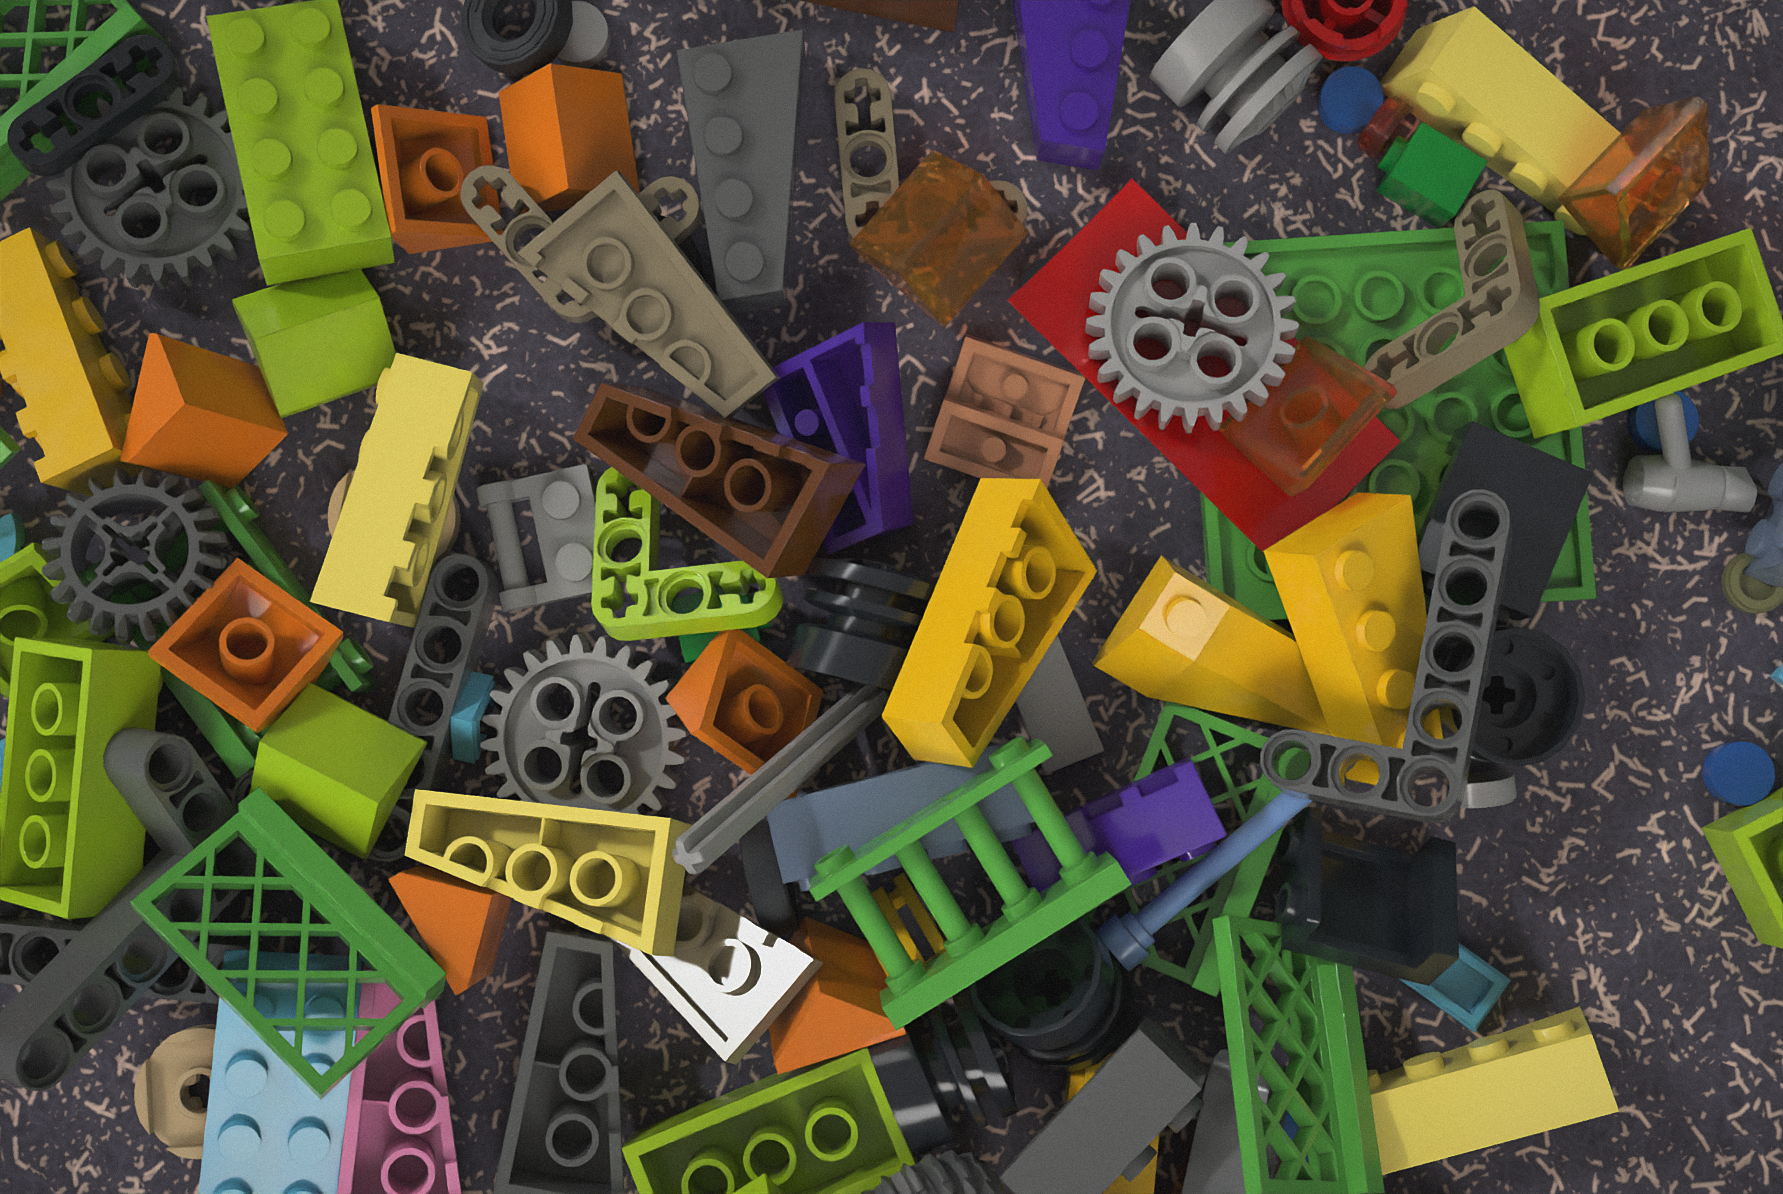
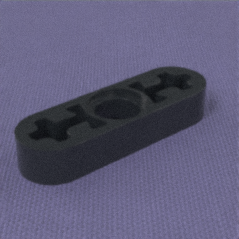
[7,34,180,177]

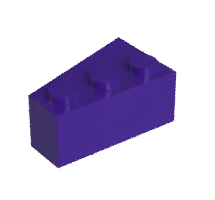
[1012,0,1130,171]
[763,322,914,555]
[1011,756,1227,893]

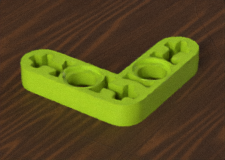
[591,467,784,641]

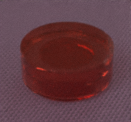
[1357,95,1414,161]

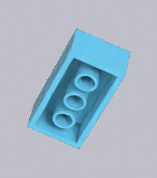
[198,949,362,1194]

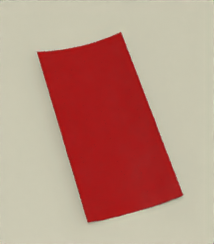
[1007,178,1401,553]

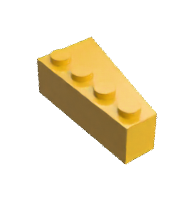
[0,227,146,497]
[882,478,1097,768]
[1263,492,1443,785]

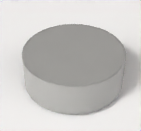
[556,1,611,68]
[1449,771,1517,808]

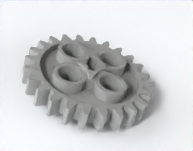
[1085,223,1299,433]
[480,634,691,815]

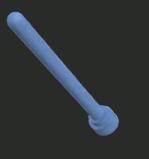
[1096,762,1356,971]

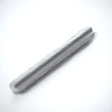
[672,683,888,874]

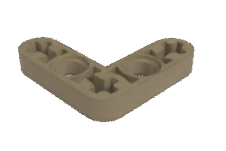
[834,68,1028,254]
[460,165,702,323]
[1360,189,1540,409]

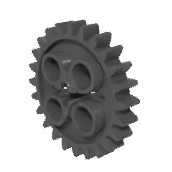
[46,87,254,290]

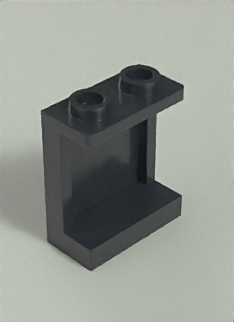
[1417,421,1594,626]
[1275,807,1459,986]

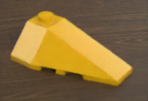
[1092,555,1331,736]

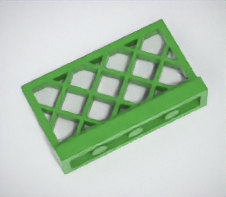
[0,0,171,202]
[1082,701,1311,998]
[130,787,447,1100]
[1212,915,1385,1194]

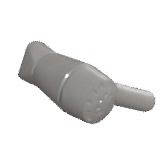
[1623,393,1757,513]

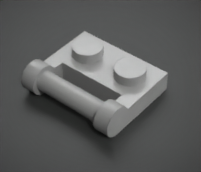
[476,464,596,613]

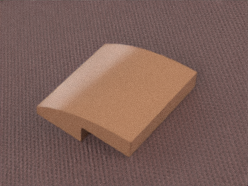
[924,334,1085,488]

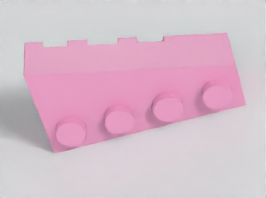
[337,964,462,1194]

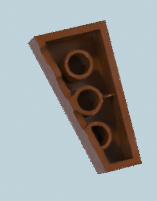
[573,383,866,578]

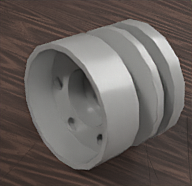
[1149,0,1323,154]

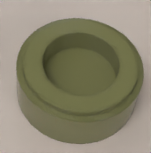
[1721,552,1783,614]

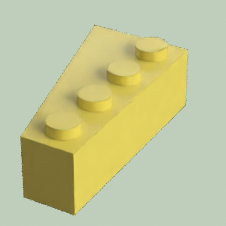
[1380,6,1661,235]
[310,353,484,628]
[405,789,691,957]
[1367,1006,1619,1175]

